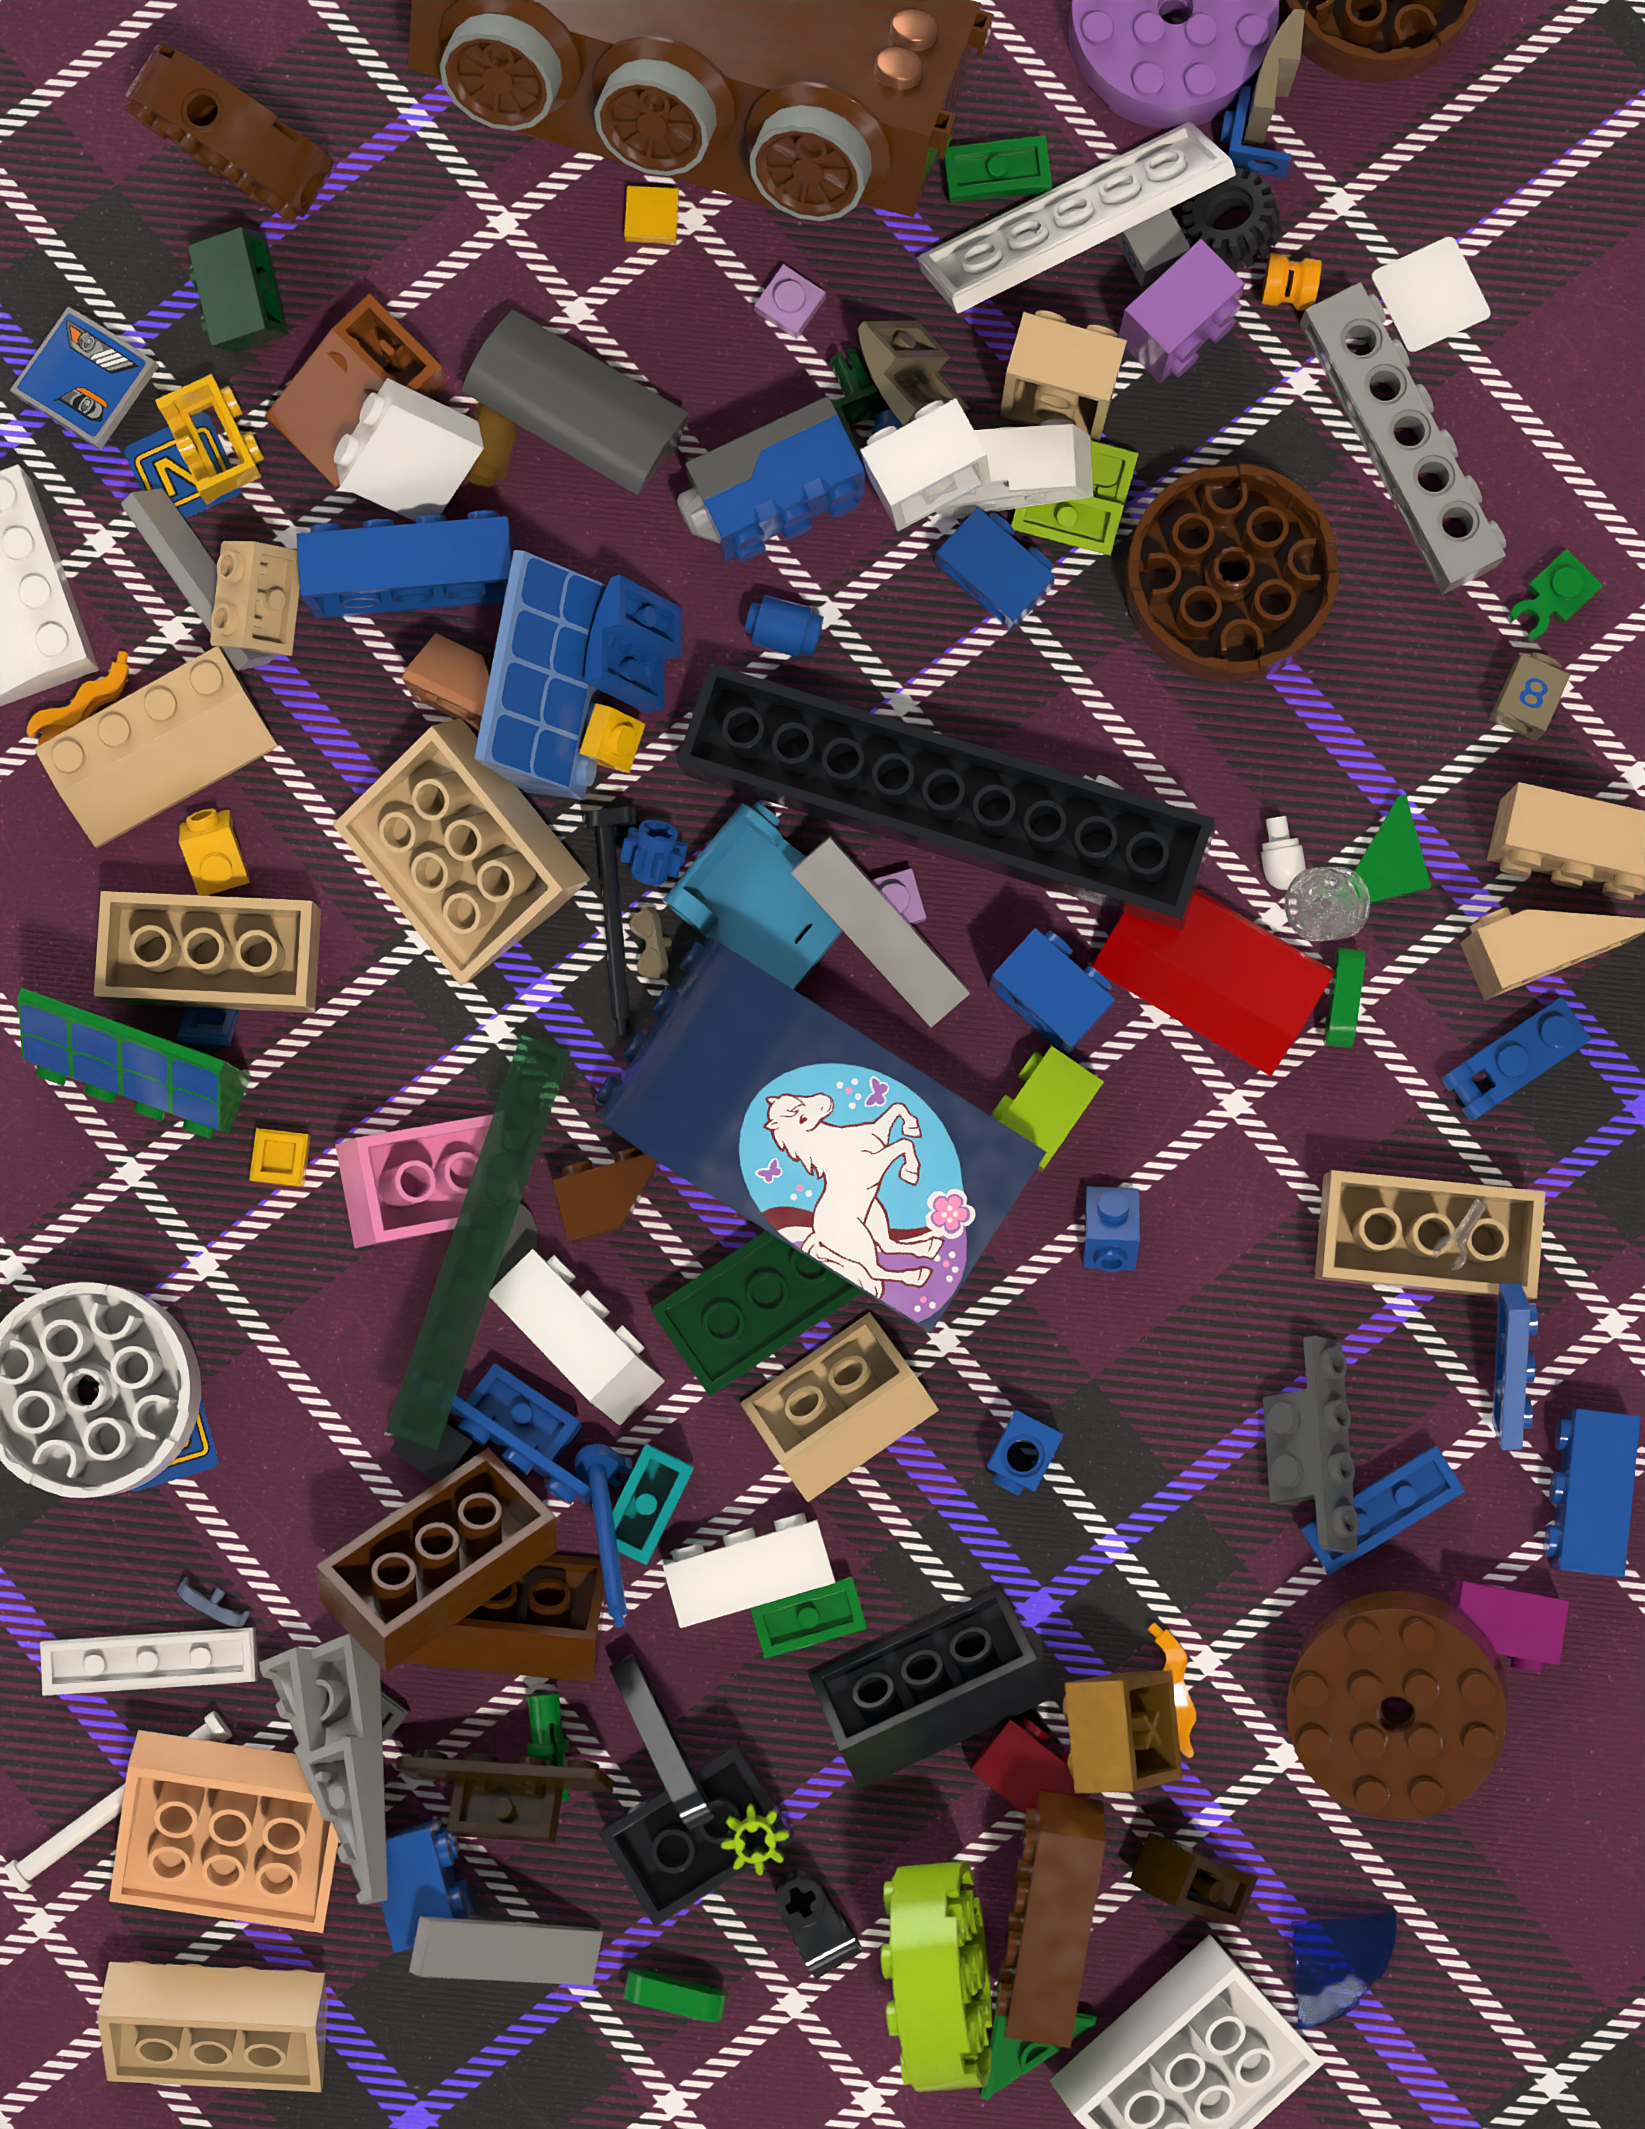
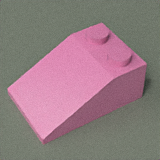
[335,1113,521,1248]

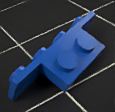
[411,1363,592,1506]

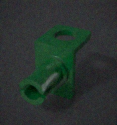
[829,348,890,463]

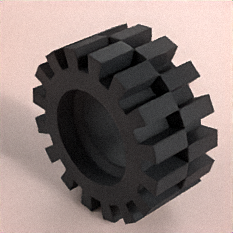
[1182,168,1282,271]

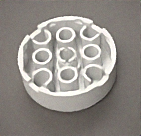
[0,1282,201,1498]

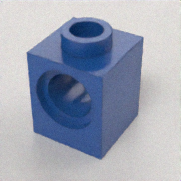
[985,1410,1064,1496]

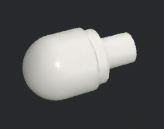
[1261,816,1306,890]

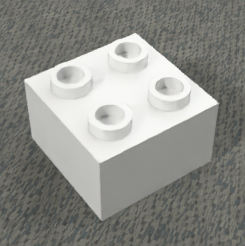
[860,399,991,531]

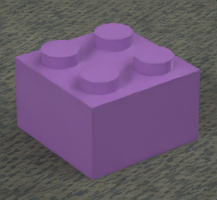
[1118,239,1245,384]

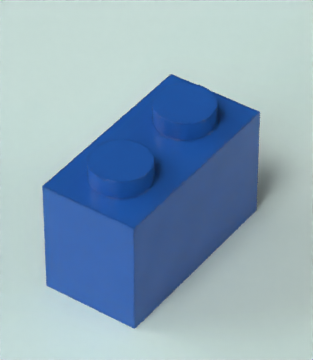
[935,507,1056,633]

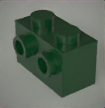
[188,227,289,352]

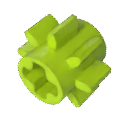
[721,1804,790,1876]

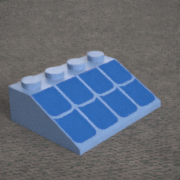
[474,550,607,800]

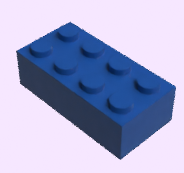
[296,510,518,619]

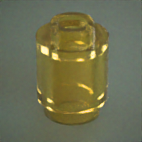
[464,405,518,487]

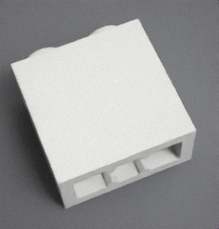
[334,378,484,521]

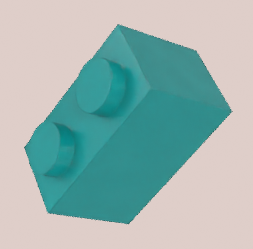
[613,1443,695,1565]

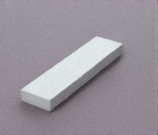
[40,1627,258,1696]

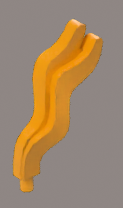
[27,651,129,746]
[1147,1622,1196,1759]

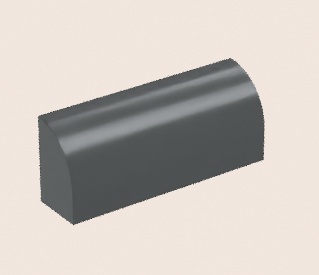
[461,309,689,496]

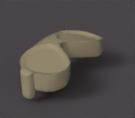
[629,907,672,980]

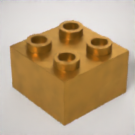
[1063,1670,1183,1793]

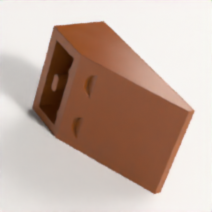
[265,293,449,489]

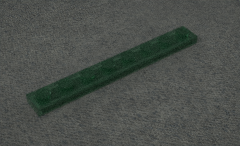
[384,1035,571,1452]

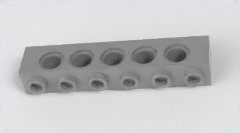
[1299,282,1506,595]

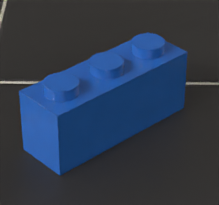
[1544,1409,1641,1577]

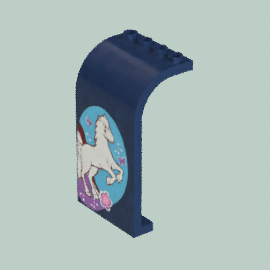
[594,937,1047,1334]

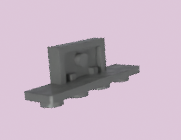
[1263,1335,1359,1553]

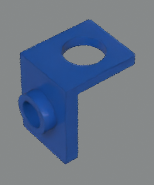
[1220,85,1292,179]

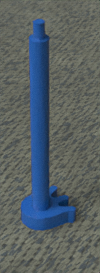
[574,1444,633,1628]

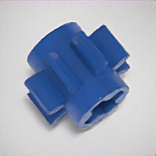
[619,820,688,885]

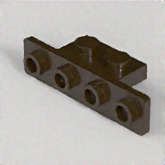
[396,1750,614,1843]

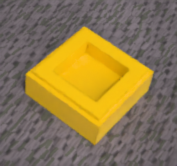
[624,186,679,244]
[249,1128,311,1188]

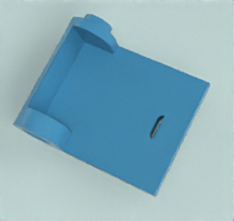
[662,802,843,990]

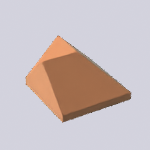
[402,633,490,731]

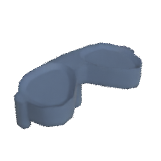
[177,1577,250,1628]

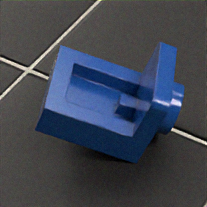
[1083,1186,1140,1272]

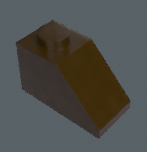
[1128,1832,1258,1927]

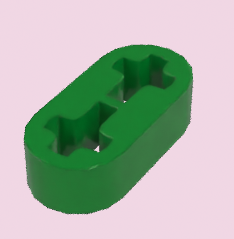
[1323,947,1365,1049]
[622,1969,728,2022]

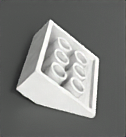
[0,465,99,706]
[1050,1934,1324,2129]

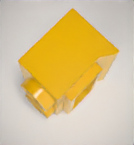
[155,374,265,505]

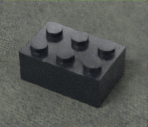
[598,1741,795,1927]

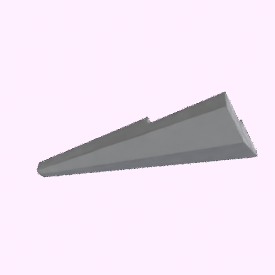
[259,1633,388,1904]

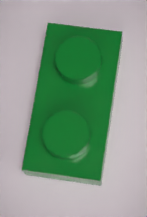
[943,135,1052,204]
[750,1576,867,1659]

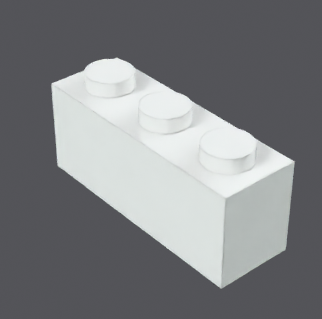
[663,1513,835,1628]

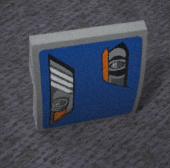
[10,307,159,450]

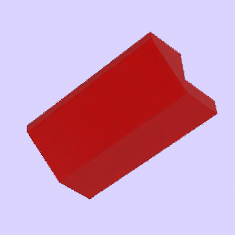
[1092,889,1335,1076]

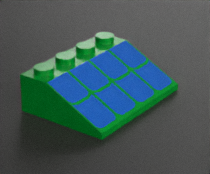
[17,988,251,1139]

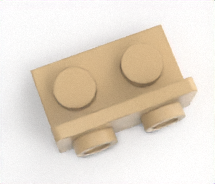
[210,541,300,656]

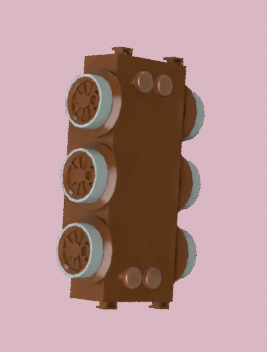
[403,0,994,221]

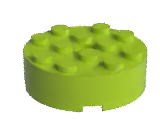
[881,1861,992,2092]

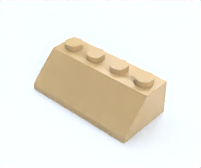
[34,646,278,848]
[97,1961,328,2092]

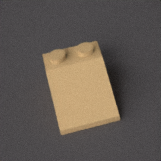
[1460,907,1645,1001]

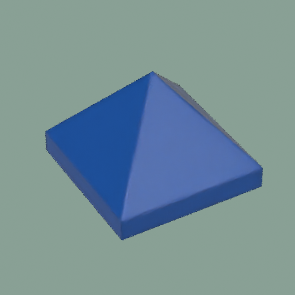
[177,1007,239,1055]

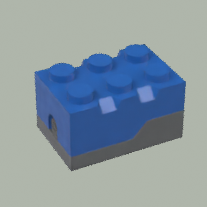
[677,396,865,563]

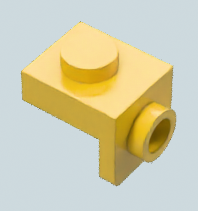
[579,703,646,773]
[179,809,250,896]

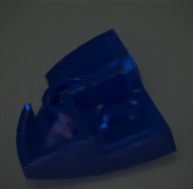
[1291,1911,1397,2029]

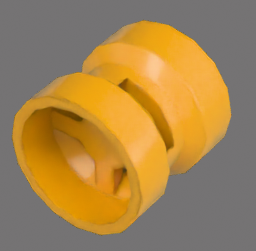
[1261,252,1322,311]

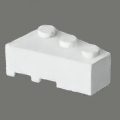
[935,419,1093,519]
[487,1249,665,1425]

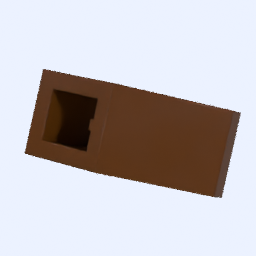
[552,1147,660,1244]

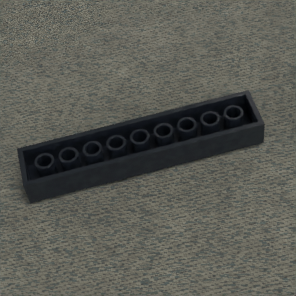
[676,663,1215,931]

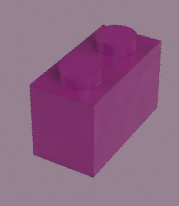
[1450,1579,1570,1672]

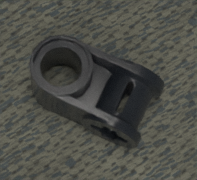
[776,1869,863,1979]

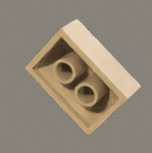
[740,1312,939,1502]

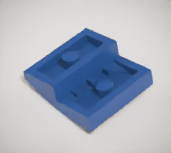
[584,575,682,714]

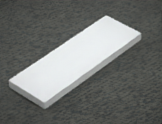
[917,122,1236,314]

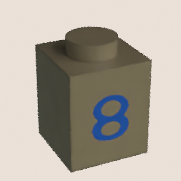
[1489,653,1571,741]

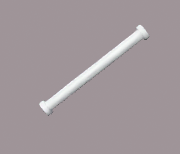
[4,1711,232,1892]

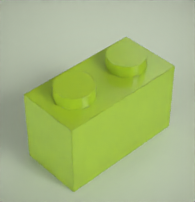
[991,1046,1104,1173]

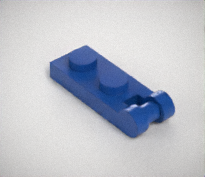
[1440,996,1592,1122]

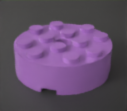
[1068,0,1279,129]

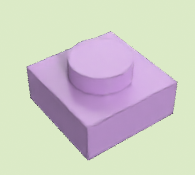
[754,264,826,339]
[871,868,926,925]

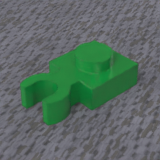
[1506,549,1603,643]

